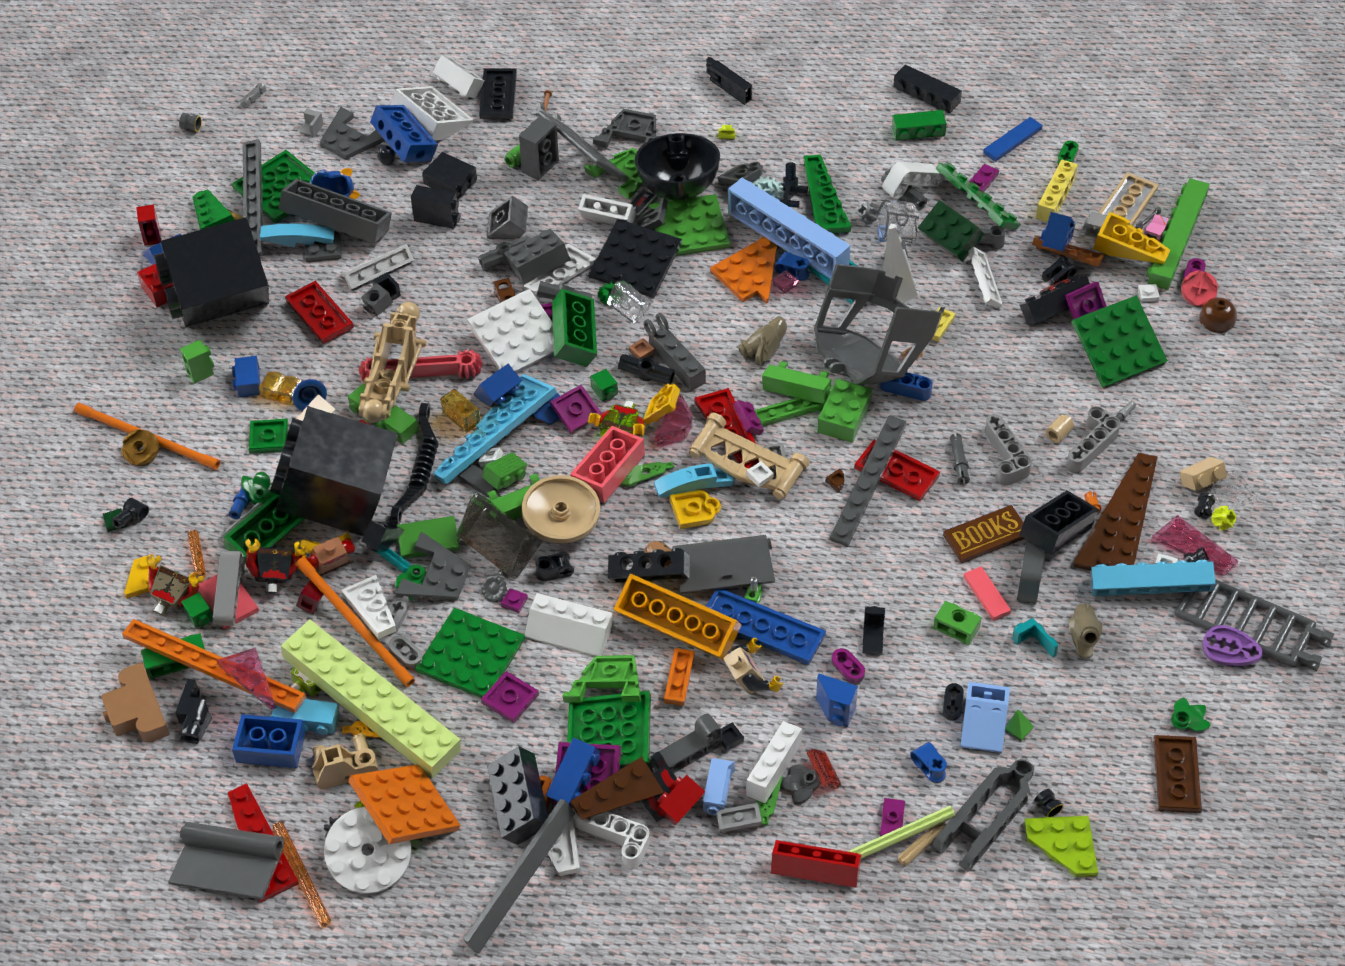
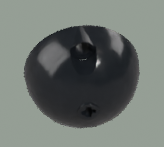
[635,133,720,201]

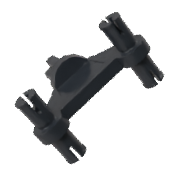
[778,162,808,208]

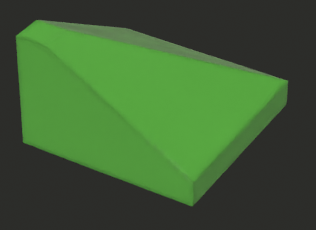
[1005,710,1034,741]

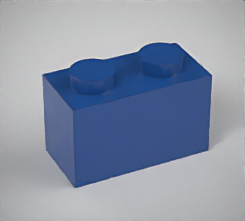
[232,355,261,397]

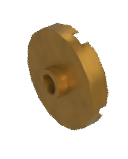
[121,429,159,466]

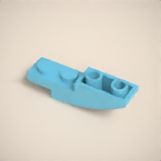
[654,463,734,498]

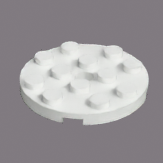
[324,807,411,894]

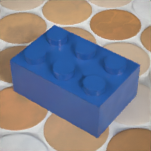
[232,714,306,768]

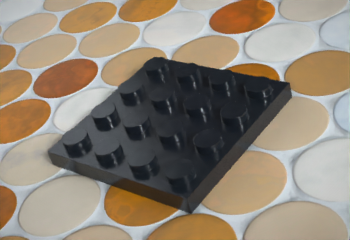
[589,219,682,298]

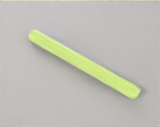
[847,806,955,859]

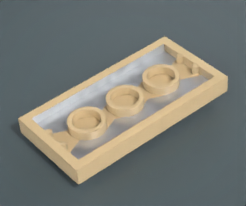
[1099,172,1159,226]

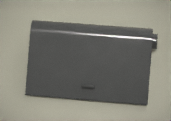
[672,535,775,594]
[168,822,284,900]

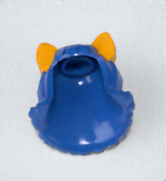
[310,168,360,199]

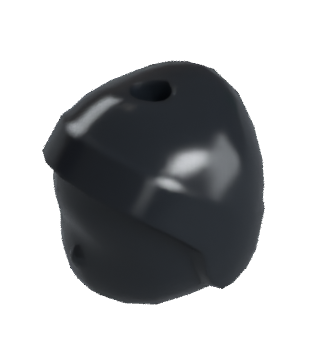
[377,145,396,166]

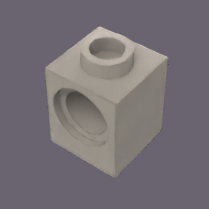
[1083,211,1107,238]

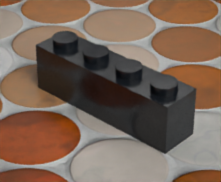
[893,65,962,114]
[1019,275,1090,325]

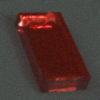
[807,749,841,789]

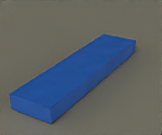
[983,117,1043,162]

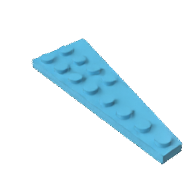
[433,374,557,484]

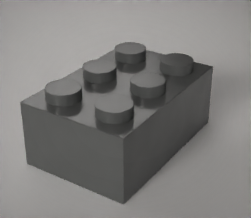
[519,116,559,181]
[504,229,571,284]

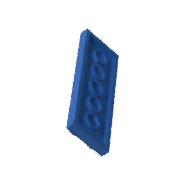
[706,589,826,665]

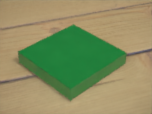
[249,418,289,453]

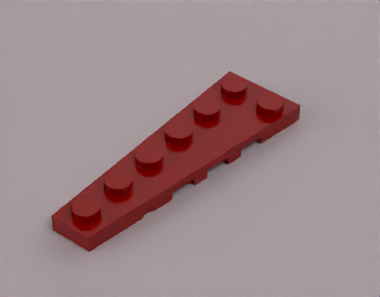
[694,388,759,468]
[228,783,299,903]

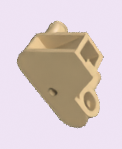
[312,734,379,789]

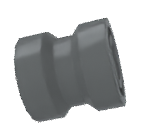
[179,113,202,132]

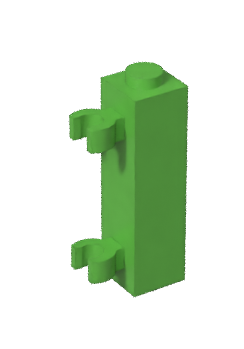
[762,361,833,404]
[484,473,540,528]

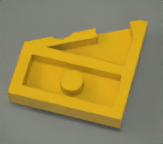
[124,555,155,599]

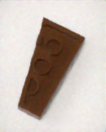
[570,757,664,820]

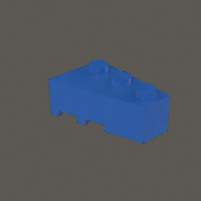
[1041,212,1076,251]

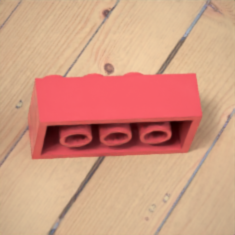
[570,426,645,503]

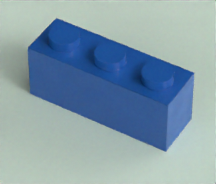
[546,737,600,808]

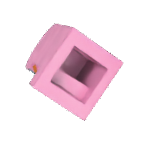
[1145,214,1169,242]

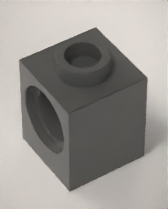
[361,283,393,316]

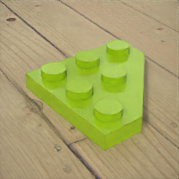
[1024,816,1098,877]

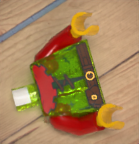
[588,401,646,437]

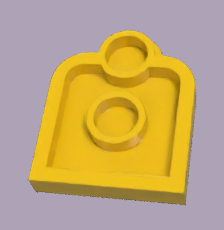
[643,384,680,425]
[669,490,721,529]

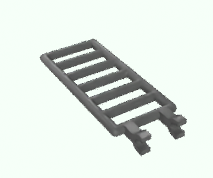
[530,101,628,182]
[1175,579,1334,672]

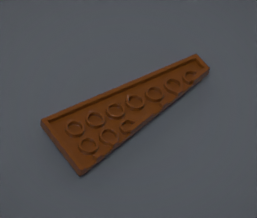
[1073,453,1158,571]

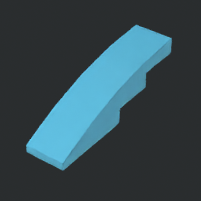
[259,224,334,247]

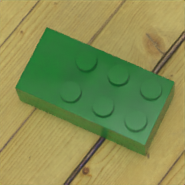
[552,289,597,367]

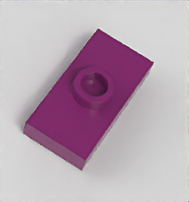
[880,798,905,837]

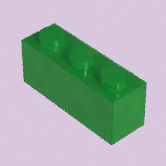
[892,110,947,141]
[141,633,205,680]

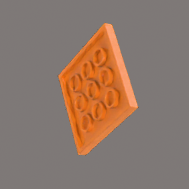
[348,764,461,844]

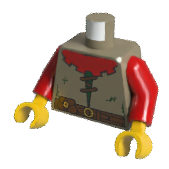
[146,554,204,616]

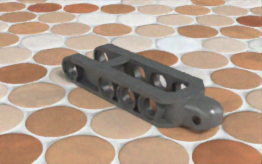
[932,759,1034,871]

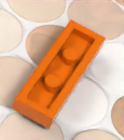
[664,648,695,706]

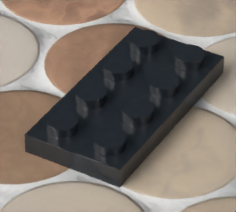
[479,68,517,119]

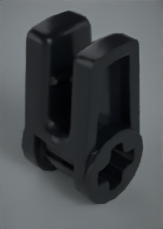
[1042,256,1078,288]

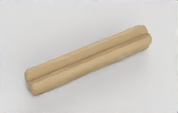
[898,822,947,866]

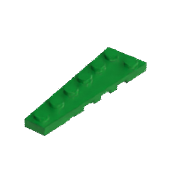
[803,154,851,233]
[936,163,1021,230]

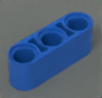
[879,372,933,401]

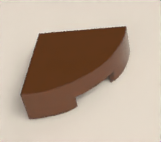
[825,468,845,493]

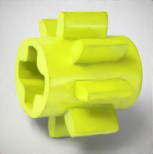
[1211,506,1236,530]

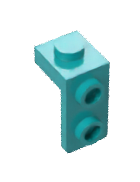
[1012,618,1058,657]

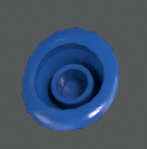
[292,379,327,412]

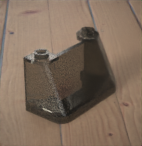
[456,492,543,579]

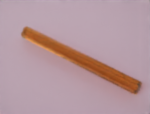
[272,821,331,928]

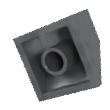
[487,195,528,239]

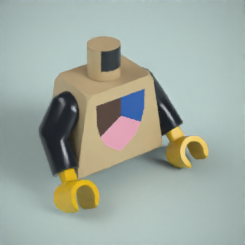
[724,638,784,694]

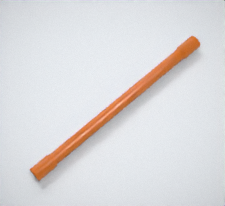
[74,402,221,470]
[296,557,415,687]

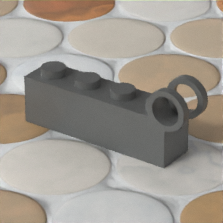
[643,313,706,391]

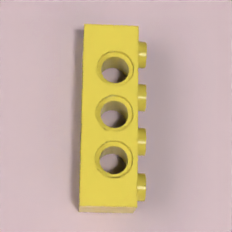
[1036,160,1078,222]

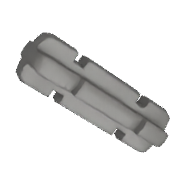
[240,83,266,108]

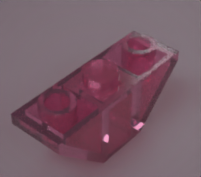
[655,395,693,447]

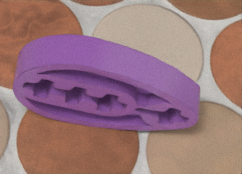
[1203,625,1262,667]

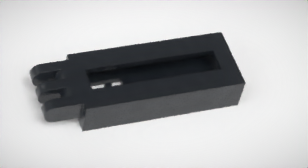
[706,57,752,105]

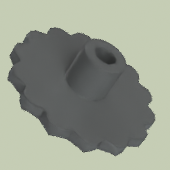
[481,575,507,602]

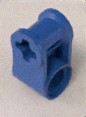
[774,252,809,281]
[910,742,947,783]

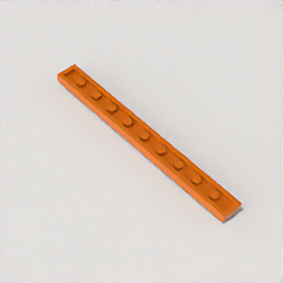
[122,619,306,713]

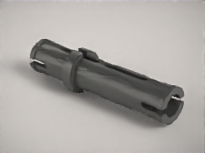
[950,433,970,485]

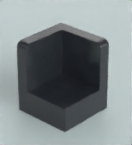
[372,272,401,300]

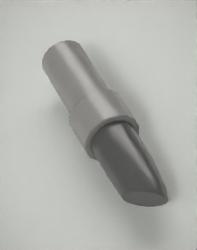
[1115,400,1136,422]

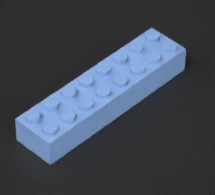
[728,178,850,279]

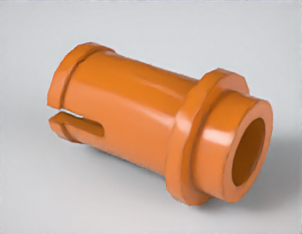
[1084,491,1102,515]

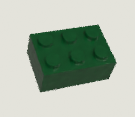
[918,200,985,262]

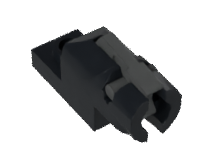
[175,679,212,744]

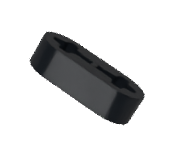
[943,683,964,721]

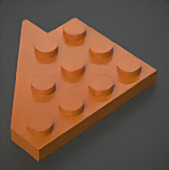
[710,237,777,304]

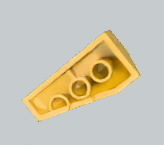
[1093,212,1170,264]

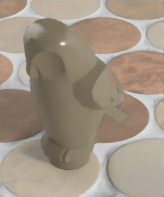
[737,316,787,366]
[1069,603,1103,659]

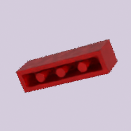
[771,840,861,888]

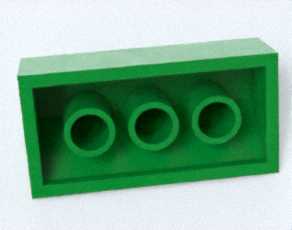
[223,494,305,562]

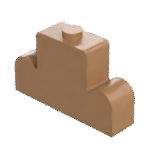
[101,662,170,742]

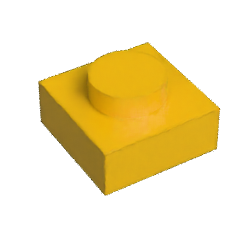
[300,539,322,554]

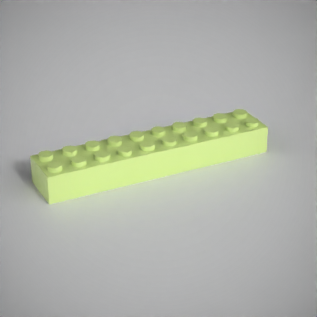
[281,620,461,779]

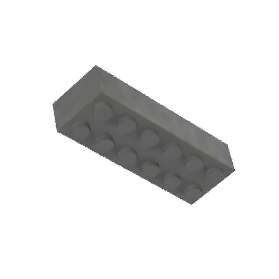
[279,179,392,243]

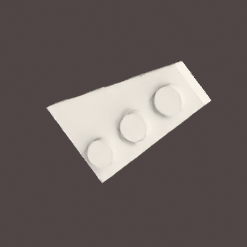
[548,819,581,876]

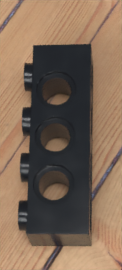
[608,548,690,583]

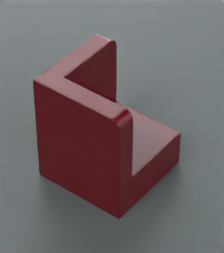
[296,580,324,615]

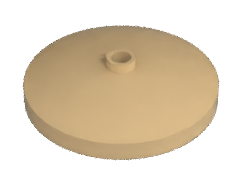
[522,475,600,543]

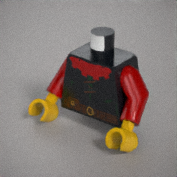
[245,538,307,594]

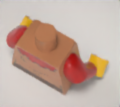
[302,531,355,576]

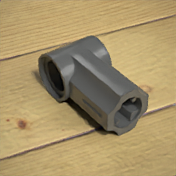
[978,225,1005,249]

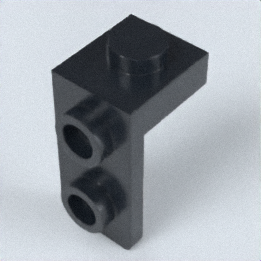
[862,606,885,655]

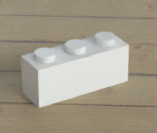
[433,55,484,99]
[578,194,636,225]

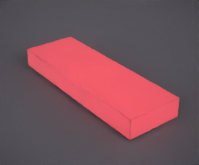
[964,566,1011,621]

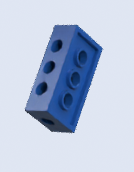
[370,105,438,163]

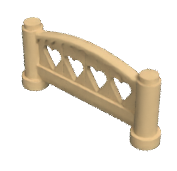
[689,413,810,500]

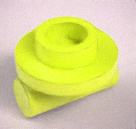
[718,125,735,139]

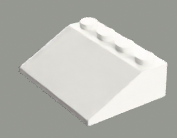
[390,86,474,141]

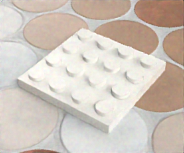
[467,289,554,373]

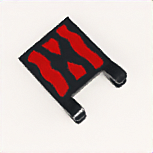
[641,752,677,822]

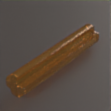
[188,529,206,579]

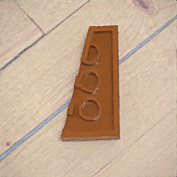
[1032,235,1105,267]

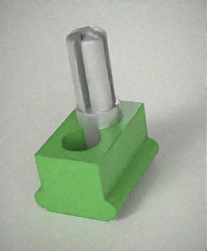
[745,577,763,604]

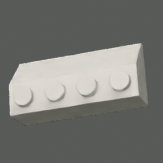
[525,593,613,656]

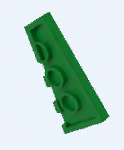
[192,189,235,230]

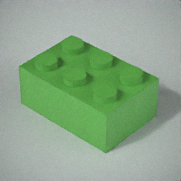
[817,379,872,443]

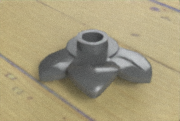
[780,764,822,804]

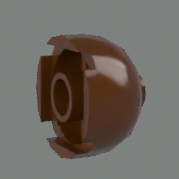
[1199,297,1237,333]

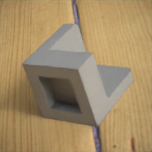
[300,109,324,137]

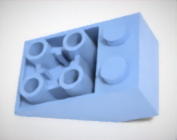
[960,682,1010,753]

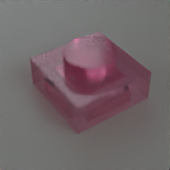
[773,271,798,293]

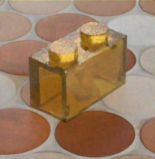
[440,388,480,433]

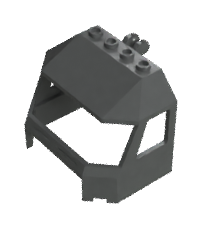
[814,264,945,386]

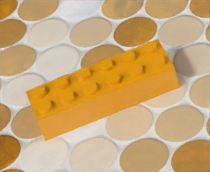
[613,574,741,661]

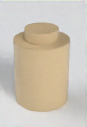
[1045,415,1074,443]

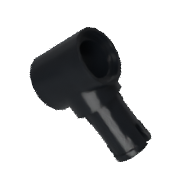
[112,498,149,529]

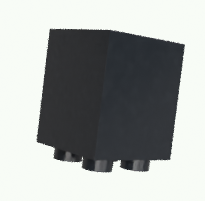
[154,217,269,327]
[270,406,398,536]

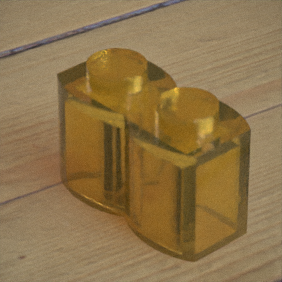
[259,371,302,406]

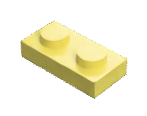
[932,307,956,342]

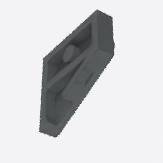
[633,197,668,229]

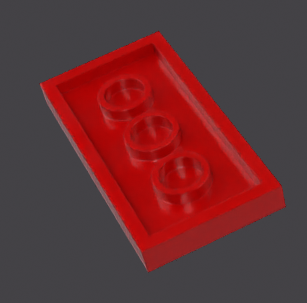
[285,280,354,344]
[854,439,940,501]

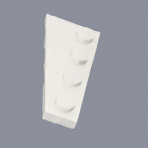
[524,244,596,298]
[341,575,396,639]

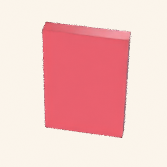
[198,574,259,630]

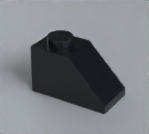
[361,520,404,552]

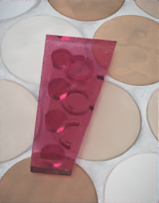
[1151,515,1238,576]

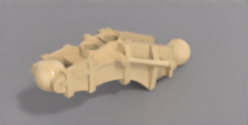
[358,302,427,423]

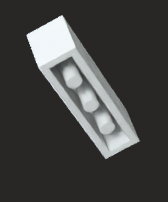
[746,721,802,803]

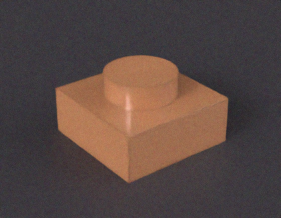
[629,338,655,359]

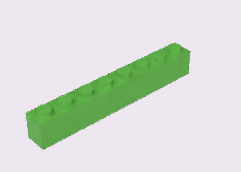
[1146,178,1210,290]

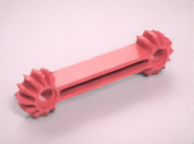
[359,349,483,382]

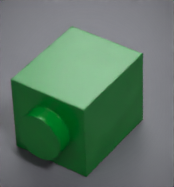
[590,369,618,402]
[181,593,213,629]

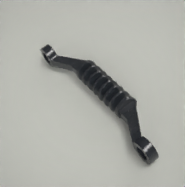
[390,403,439,525]

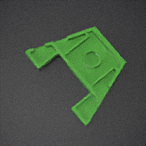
[584,148,643,199]
[562,655,641,703]

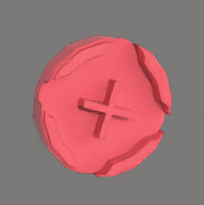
[1181,271,1218,306]

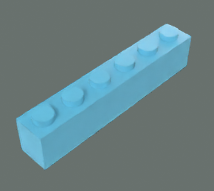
[1090,560,1216,596]

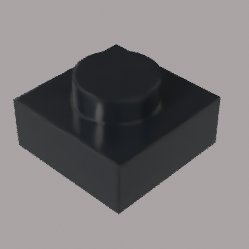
[721,722,744,751]

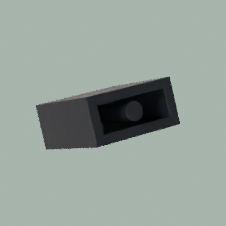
[422,152,477,199]
[411,185,461,229]

